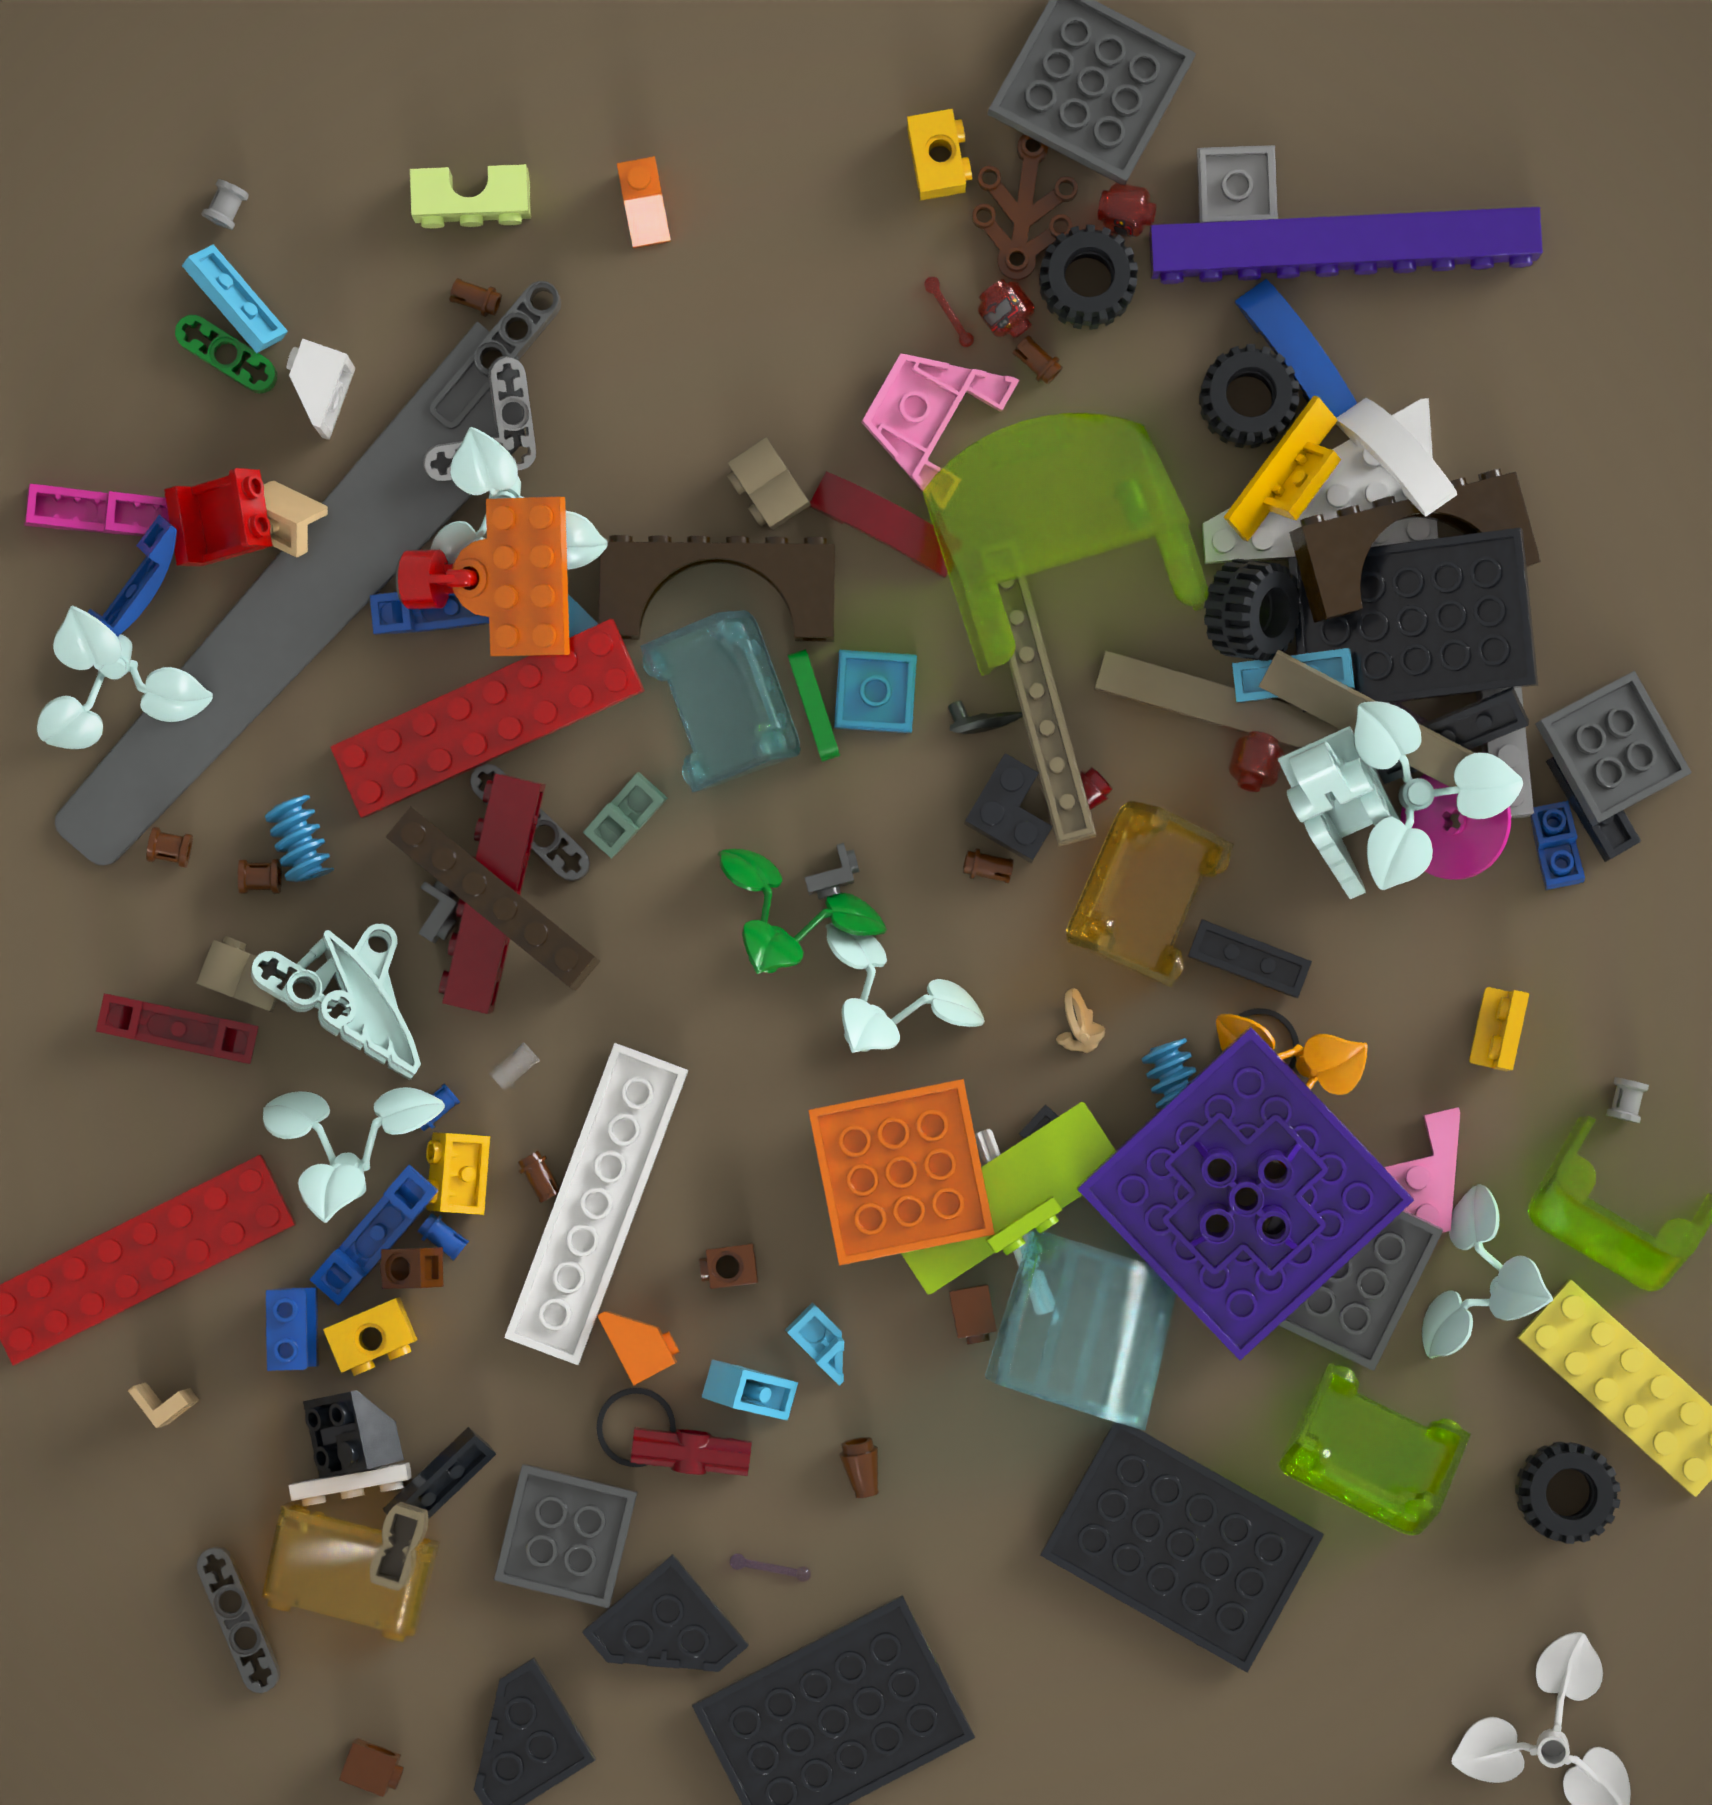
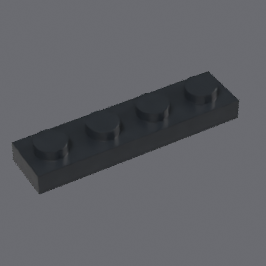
[1377,687,1529,785]

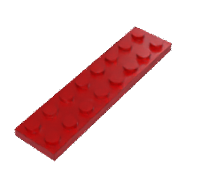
[330,619,645,818]
[0,1155,296,1366]

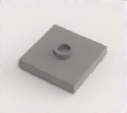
[1197,145,1278,223]

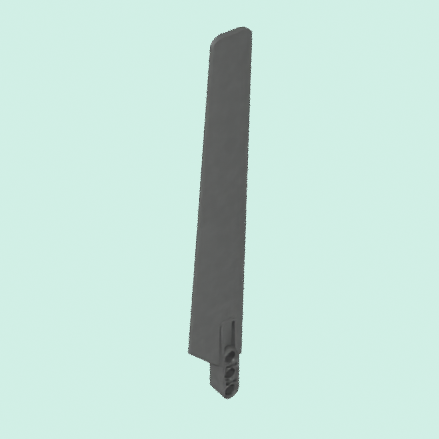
[55,281,561,866]

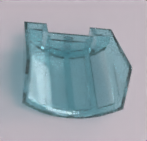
[985,1228,1176,1431]

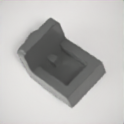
[805,843,860,899]
[419,880,458,943]

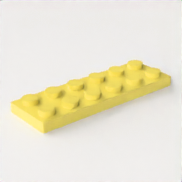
[1517,1279,1712,1497]

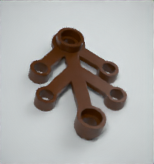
[972,134,1078,280]

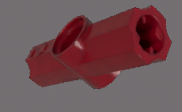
[630,1427,752,1476]

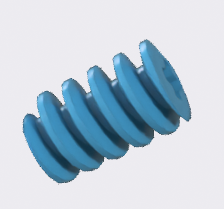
[265,795,334,882]
[1142,1038,1197,1109]

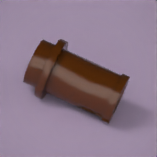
[449,278,502,317]
[1012,335,1063,384]
[963,848,1014,883]
[518,1151,560,1203]

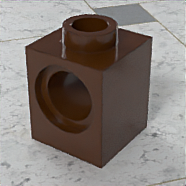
[699,1243,758,1289]
[380,1247,444,1289]
[949,1284,997,1345]
[339,1738,404,1797]

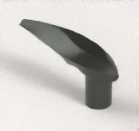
[948,701,1023,734]

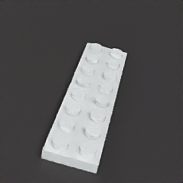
[504,1043,689,1365]

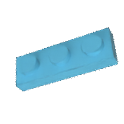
[182,244,288,353]
[1232,648,1355,703]

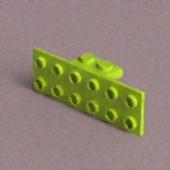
[901,1102,1116,1294]

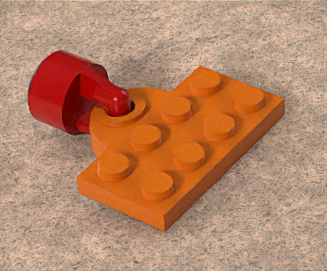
[396,496,570,656]

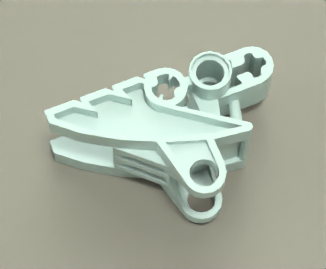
[1278,726,1400,899]
[251,923,421,1080]

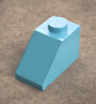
[701,1359,798,1420]

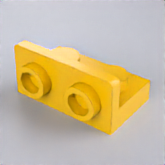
[1469,987,1529,1071]
[426,1132,490,1215]

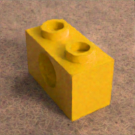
[907,109,972,201]
[323,1297,418,1376]

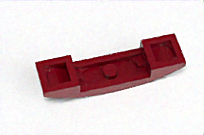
[809,471,963,578]
[95,993,259,1064]

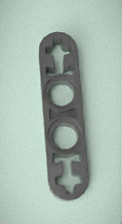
[470,764,590,881]
[197,1546,280,1693]

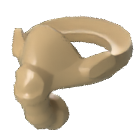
[1056,988,1105,1053]

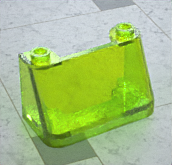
[1279,1363,1471,1535]

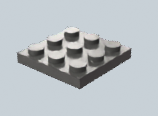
[1535,671,1692,827]
[494,1464,638,1608]

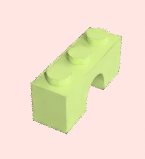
[410,164,531,228]

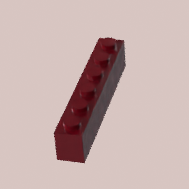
[439,774,546,1014]

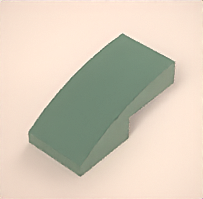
[583,772,668,859]

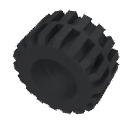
[1039,225,1138,330]
[1199,344,1300,448]
[1204,559,1301,661]
[1515,1442,1621,1544]

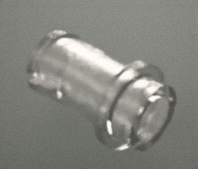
[489,1042,540,1091]

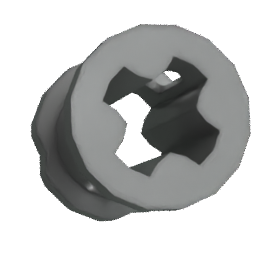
[201,179,249,230]
[1606,1077,1649,1123]

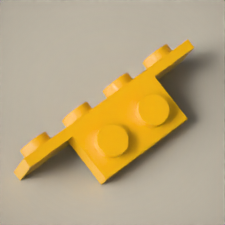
[1223,396,1341,542]

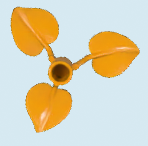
[1216,1014,1367,1168]

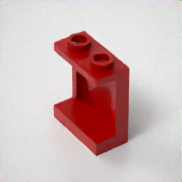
[164,468,273,566]

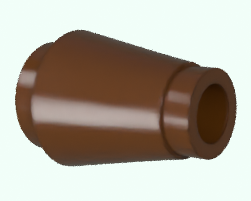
[839,1437,879,1498]

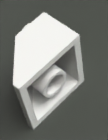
[287,338,356,440]

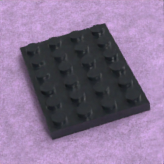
[1288,528,1538,713]
[1040,1417,1324,1673]
[692,1595,975,1805]

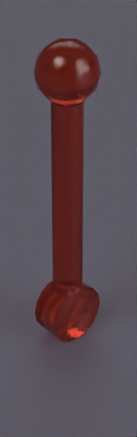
[924,277,974,347]

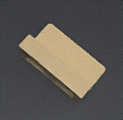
[264,481,328,558]
[128,1382,200,1428]

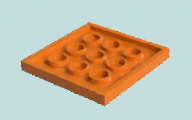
[808,1079,995,1266]

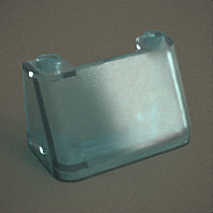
[640,610,801,793]

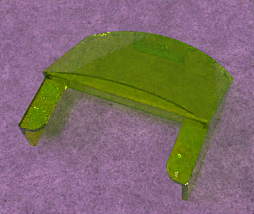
[923,413,1208,676]

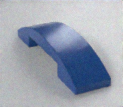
[1235,279,1357,418]
[87,515,177,637]
[370,592,489,635]
[309,1164,439,1306]

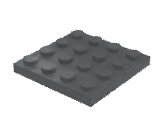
[987,0,1196,186]
[1265,1210,1443,1371]

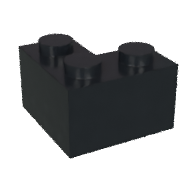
[964,753,1053,863]

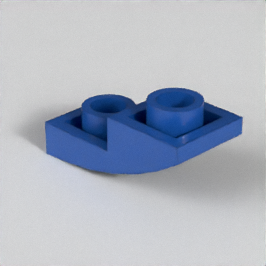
[1530,801,1585,890]

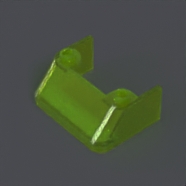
[1528,1116,1712,1291]

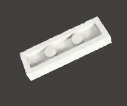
[288,1462,412,1506]

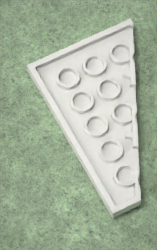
[1202,398,1438,564]

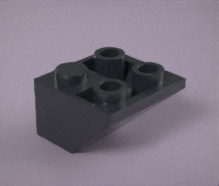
[303,1390,404,1478]

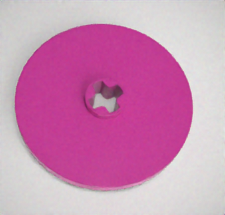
[1400,774,1511,880]

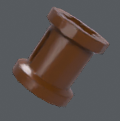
[146,827,193,868]
[238,859,282,894]

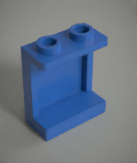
[266,1287,319,1371]

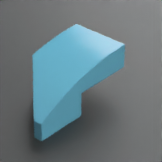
[785,1302,844,1386]

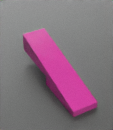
[24,484,170,536]

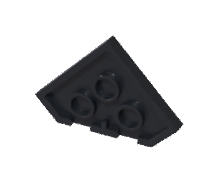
[582,1554,749,1672]
[474,1657,596,1805]

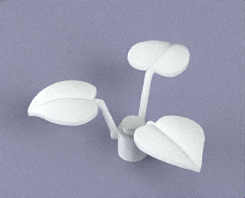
[1452,1632,1631,1805]

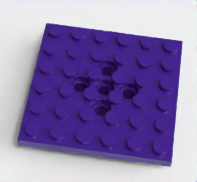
[1077,1026,1414,1360]

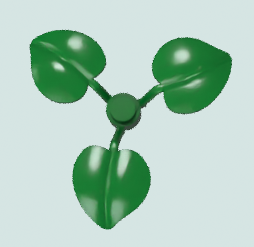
[718,849,887,974]

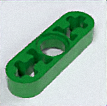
[175,315,277,394]
[787,649,840,762]

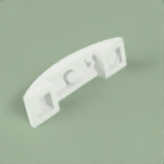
[1335,398,1457,517]

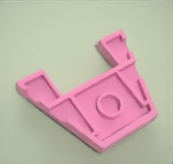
[861,353,1019,512]
[1384,1107,1460,1233]

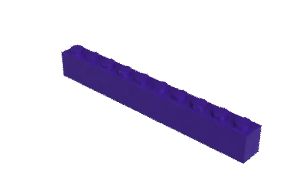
[1149,207,1543,284]

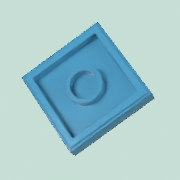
[834,650,917,733]

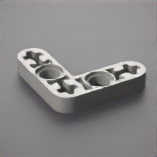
[422,356,536,481]

